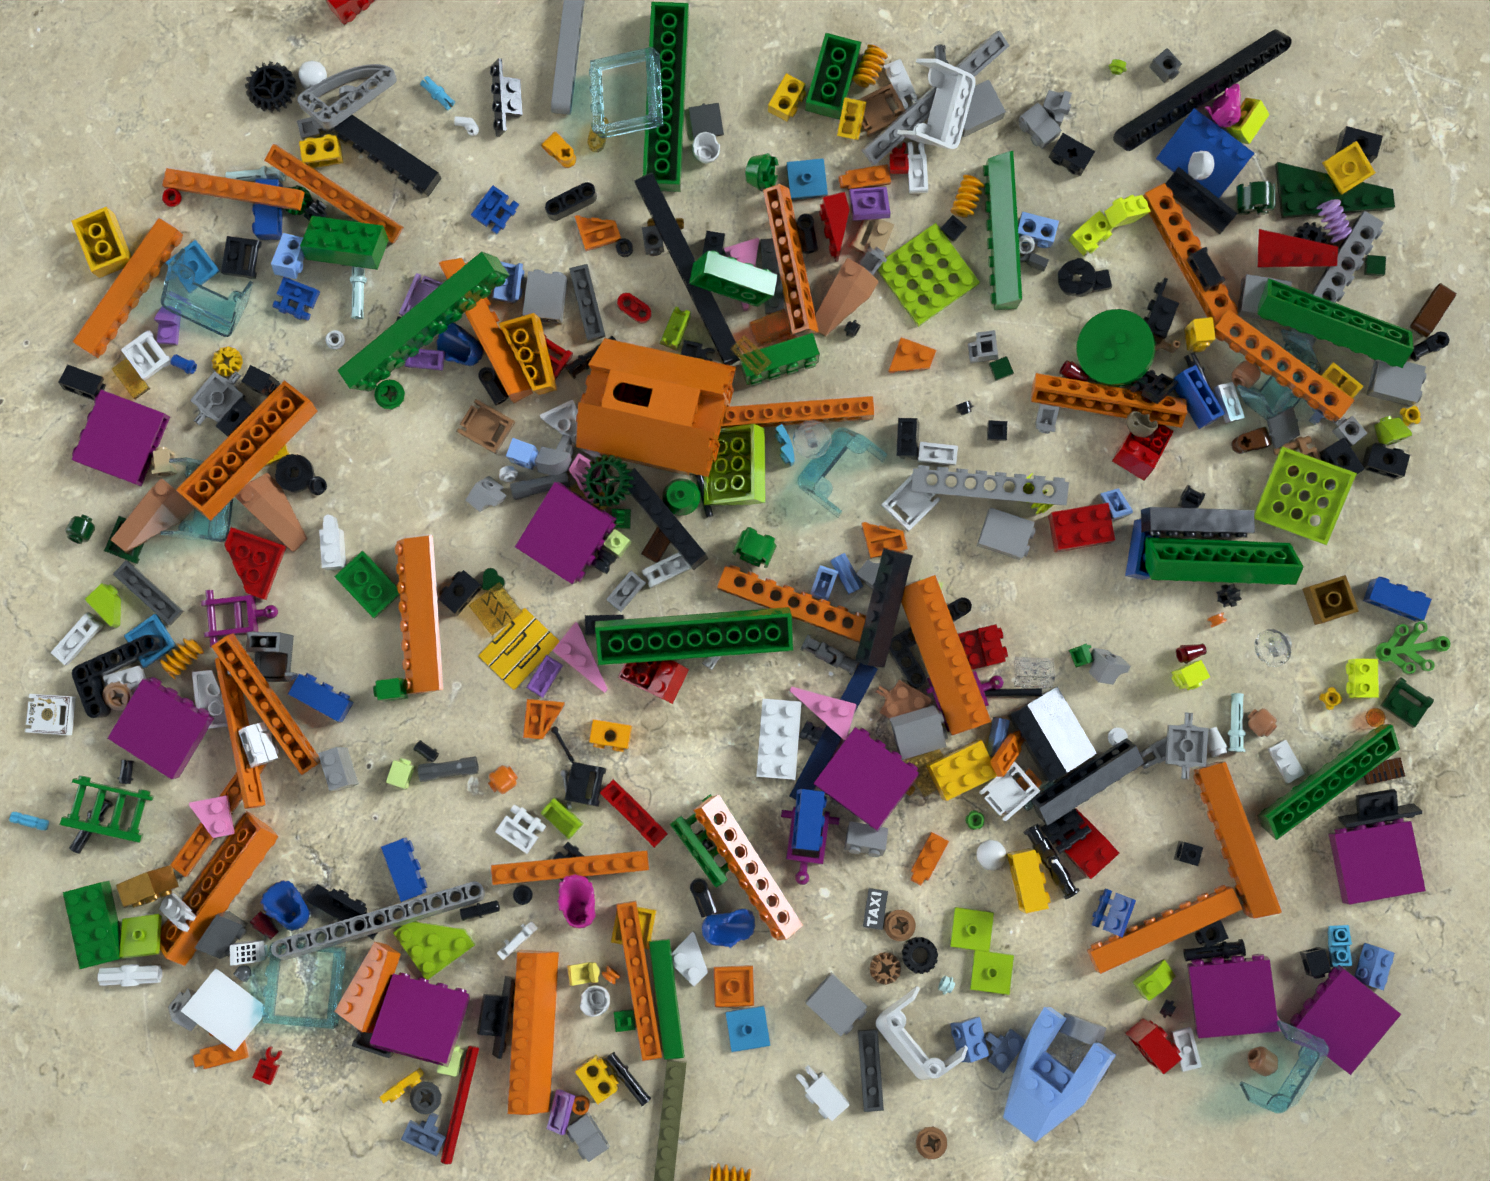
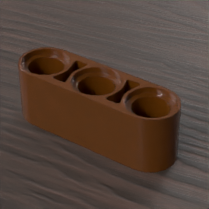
[1410,283,1457,338]

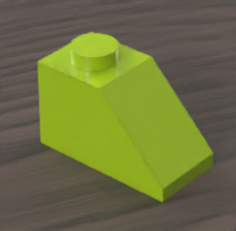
[1374,416,1412,445]
[85,583,121,628]
[1133,959,1176,1001]

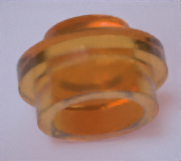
[1365,708,1386,727]

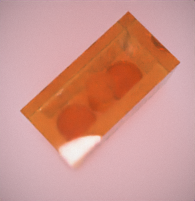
[749,308,792,348]

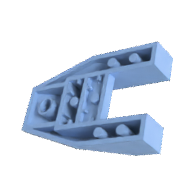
[1003,1007,1116,1142]

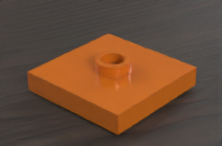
[714,965,754,1007]

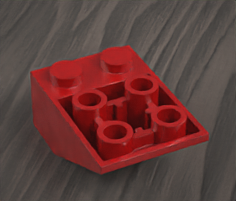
[819,192,850,262]
[1112,424,1174,481]
[618,660,689,704]

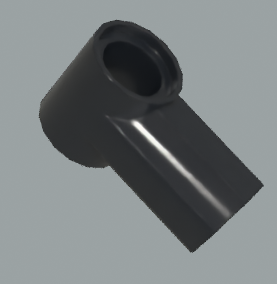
[797,213,818,254]
[478,367,510,406]
[690,878,718,918]

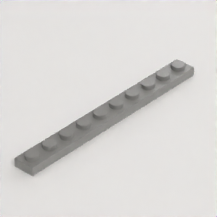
[862,30,1009,165]

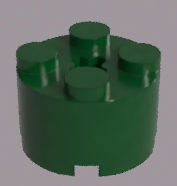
[1236,181,1276,215]

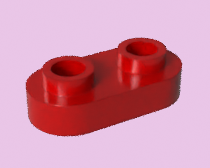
[617,293,652,324]

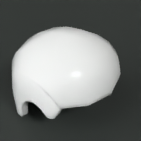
[298,60,327,90]
[692,132,720,164]
[1188,151,1214,180]
[976,840,1006,871]
[580,985,610,1017]

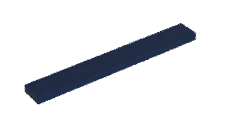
[789,663,878,800]

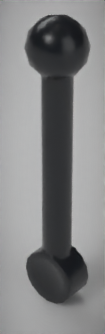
[551,726,575,763]

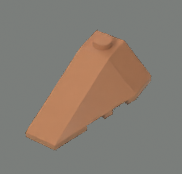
[815,258,879,337]
[235,473,307,552]
[111,478,194,552]

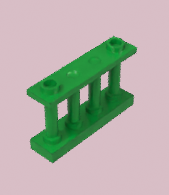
[59,775,154,843]
[670,794,738,888]

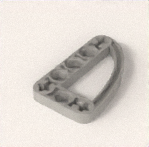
[297,64,397,129]

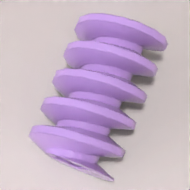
[1316,199,1352,243]

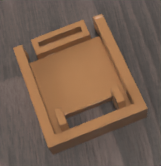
[858,84,906,137]
[456,399,515,454]

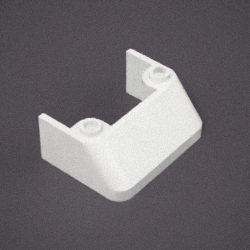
[897,59,976,149]
[876,986,968,1080]

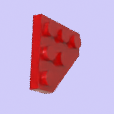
[224,527,286,600]

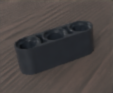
[545,182,597,221]

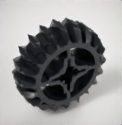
[245,61,297,113]

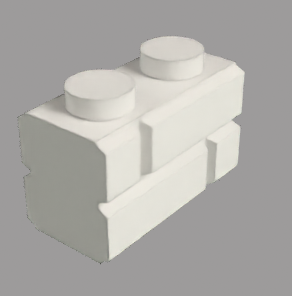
[238,722,278,768]

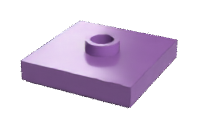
[849,187,891,221]

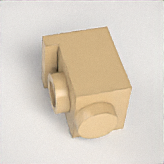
[151,447,177,477]

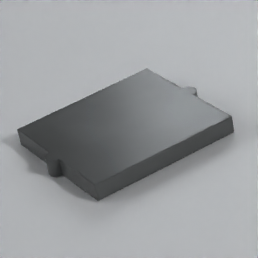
[689,103,724,139]
[1267,406,1300,449]

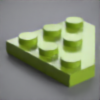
[393,921,476,980]

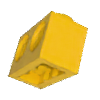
[768,73,807,122]
[837,98,867,140]
[299,134,344,168]
[1184,317,1216,353]
[1321,362,1364,399]
[575,1055,619,1105]

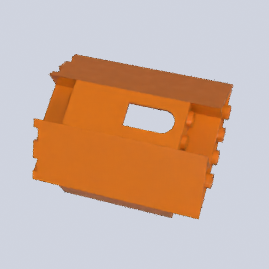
[576,338,736,477]

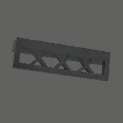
[1165,167,1238,234]

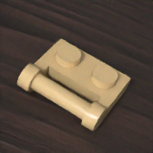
[849,219,895,254]

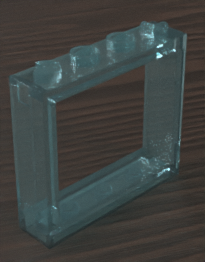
[589,47,663,139]
[261,942,346,1029]

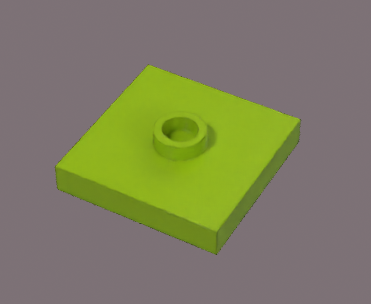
[950,907,994,952]
[119,914,162,959]
[970,950,1014,995]

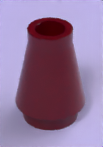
[1059,360,1089,382]
[1176,643,1207,664]
[249,911,279,940]

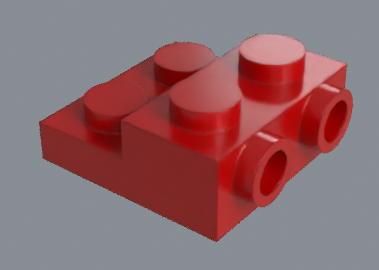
[958,624,1008,670]

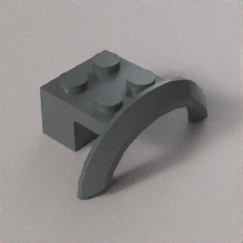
[227,632,298,682]

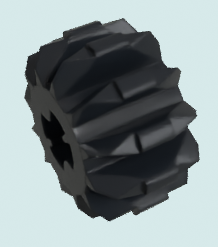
[1293,222,1327,244]

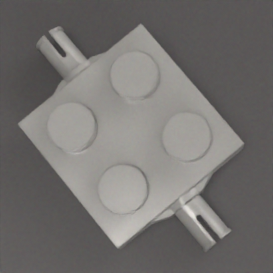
[190,371,245,425]
[1165,712,1208,779]

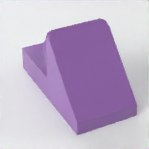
[154,306,182,345]

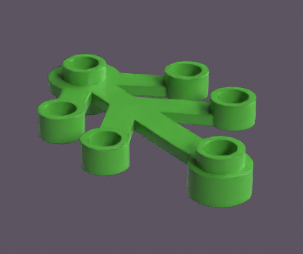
[1375,621,1451,674]

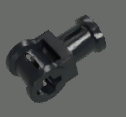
[1410,331,1450,362]
[1178,485,1206,508]

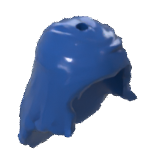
[436,322,484,366]
[260,880,310,931]
[702,909,755,948]

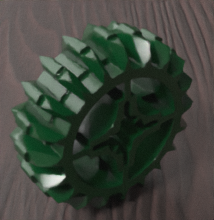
[582,455,634,507]

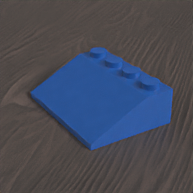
[1156,108,1255,198]

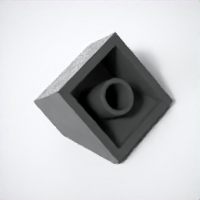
[195,911,248,959]

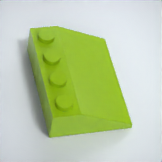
[704,424,765,505]

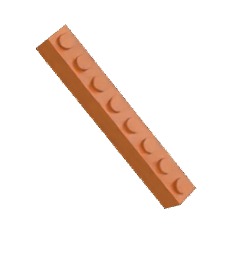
[73,218,183,358]
[1087,885,1242,974]

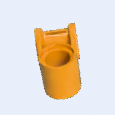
[541,131,576,168]

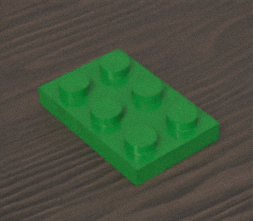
[334,550,400,619]

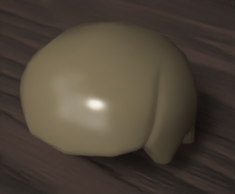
[1126,411,1158,438]

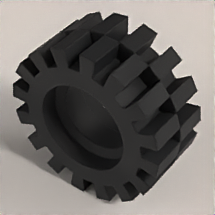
[902,937,938,974]

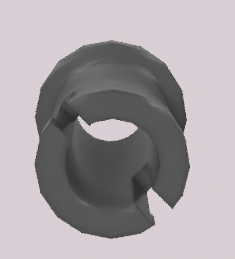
[934,44,949,64]

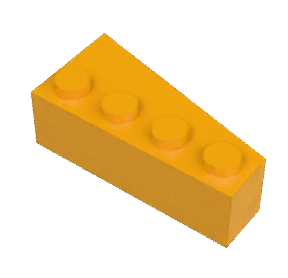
[498,313,557,395]

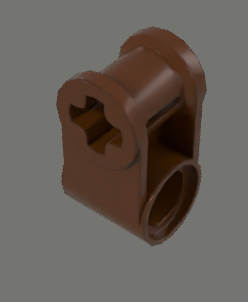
[1231,427,1272,454]

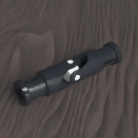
[1023,823,1080,900]

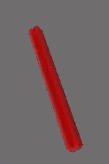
[440,1046,479,1165]

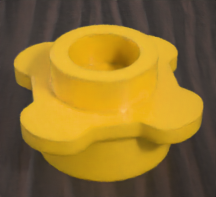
[1399,406,1421,426]
[1319,687,1343,710]

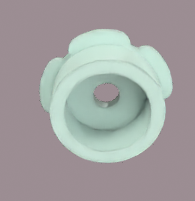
[938,976,955,995]

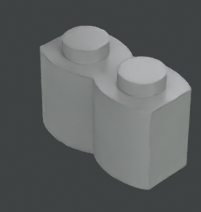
[1019,103,1062,149]
[567,1112,610,1162]

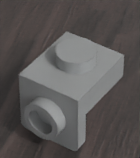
[858,246,887,275]
[1035,403,1059,434]

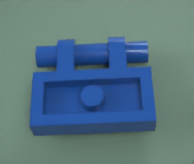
[471,185,519,235]
[273,277,320,321]
[1092,888,1136,937]

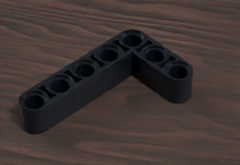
[889,597,972,688]
[72,635,165,718]

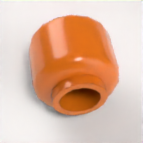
[488,765,518,794]

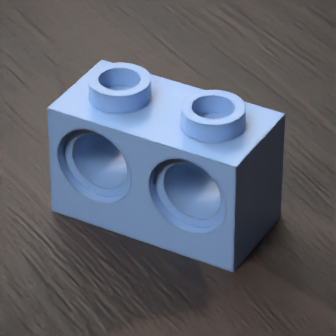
[1018,212,1059,248]
[271,233,305,279]
[506,438,539,470]

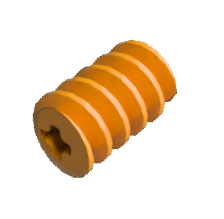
[852,44,888,88]
[950,175,985,218]
[159,638,204,679]
[709,1163,751,1181]

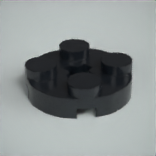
[1058,258,1096,297]
[275,454,315,493]

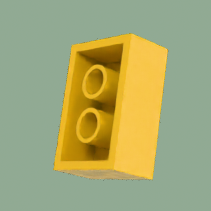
[71,206,132,278]
[926,740,997,801]
[1006,848,1051,914]

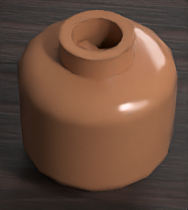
[1232,361,1261,389]
[1247,708,1277,737]
[1248,1046,1278,1077]

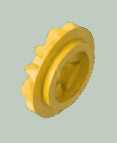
[211,346,243,377]

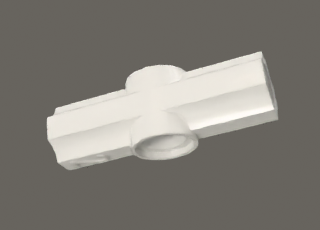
[98,964,162,986]

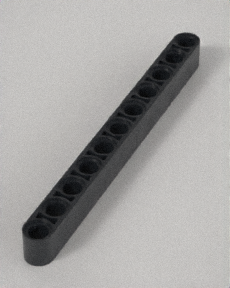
[1113,29,1292,151]
[634,172,742,365]

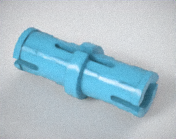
[420,76,455,110]

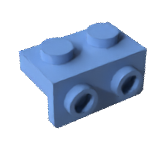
[491,261,525,304]
[1354,943,1395,991]
[950,1017,989,1063]

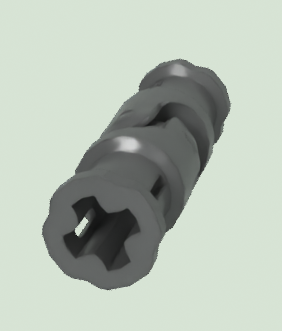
[800,635,859,675]

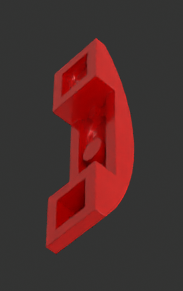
[600,779,668,848]

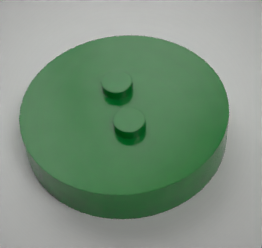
[1076,309,1155,387]

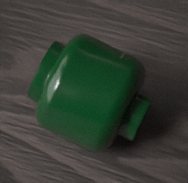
[65,514,95,544]

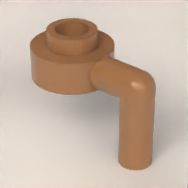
[1153,335,1181,353]

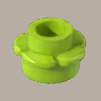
[1108,59,1127,75]

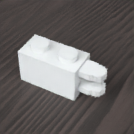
[319,514,346,571]
[796,1065,849,1121]

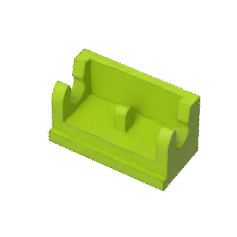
[660,306,691,351]
[541,798,584,840]

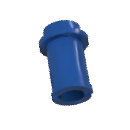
[171,354,197,374]

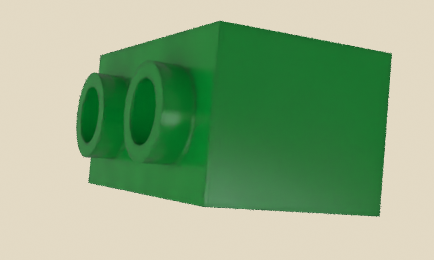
[373,678,408,702]

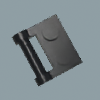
[221,236,262,279]
[564,762,607,807]

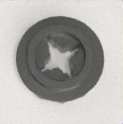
[410,1081,442,1114]

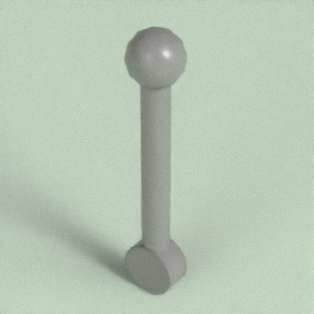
[561,770,572,810]

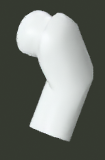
[454,116,479,136]

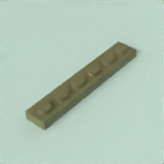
[654,1060,687,1181]

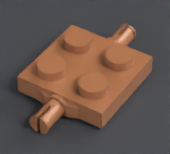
[875,679,932,719]

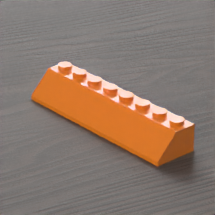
[439,258,533,403]
[176,380,318,521]
[395,535,443,694]
[901,575,991,735]
[1193,762,1282,919]
[160,811,279,966]
[507,950,559,1115]

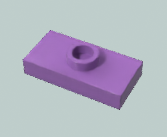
[405,349,445,371]
[526,655,563,698]
[547,1089,575,1135]

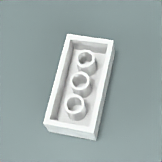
[756,699,801,780]

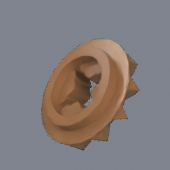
[103,681,133,711]
[884,910,916,941]
[870,953,901,985]
[916,1126,947,1159]

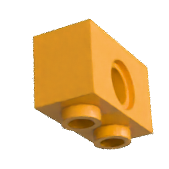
[589,719,632,752]

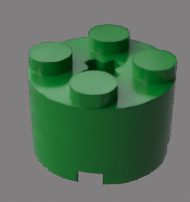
[732,527,777,568]

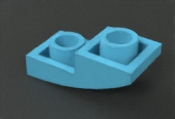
[775,424,795,466]
[1328,925,1352,967]

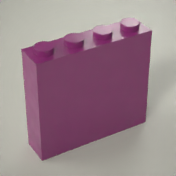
[72,390,170,487]
[515,482,616,584]
[107,677,215,779]
[814,727,919,832]
[1328,818,1426,905]
[1187,954,1279,1039]
[1289,965,1401,1075]
[370,972,470,1067]

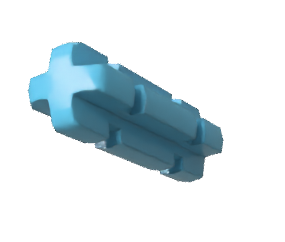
[9,812,49,830]

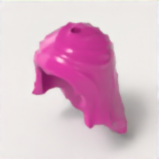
[1204,84,1241,127]
[557,874,596,928]

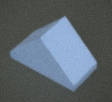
[1101,488,1133,521]
[810,565,838,601]

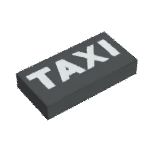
[863,888,888,930]

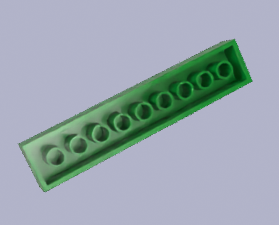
[643,2,689,192]
[337,251,510,392]
[595,607,793,665]

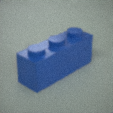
[252,179,283,240]
[1173,365,1225,429]
[1125,518,1159,580]
[1363,577,1432,622]
[288,673,354,722]
[791,789,827,851]
[381,837,428,902]

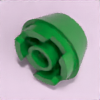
[745,153,779,191]
[662,478,700,516]

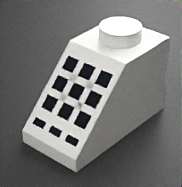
[230,940,268,966]

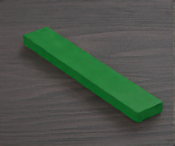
[649,939,685,1060]

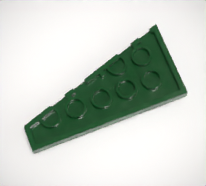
[1275,162,1395,218]

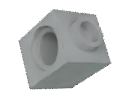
[1332,416,1367,446]

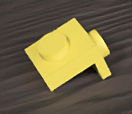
[567,962,600,986]

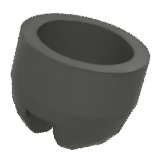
[233,965,252,982]

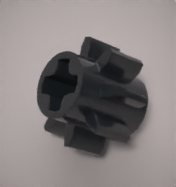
[303,200,327,221]
[1216,584,1242,608]

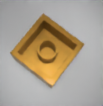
[1302,575,1359,625]
[116,865,179,908]

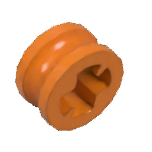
[1207,612,1227,628]
[601,965,621,985]
[572,1095,590,1115]

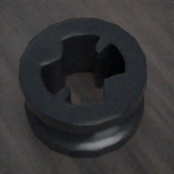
[616,238,633,257]

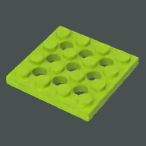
[877,223,980,327]
[1254,446,1357,545]

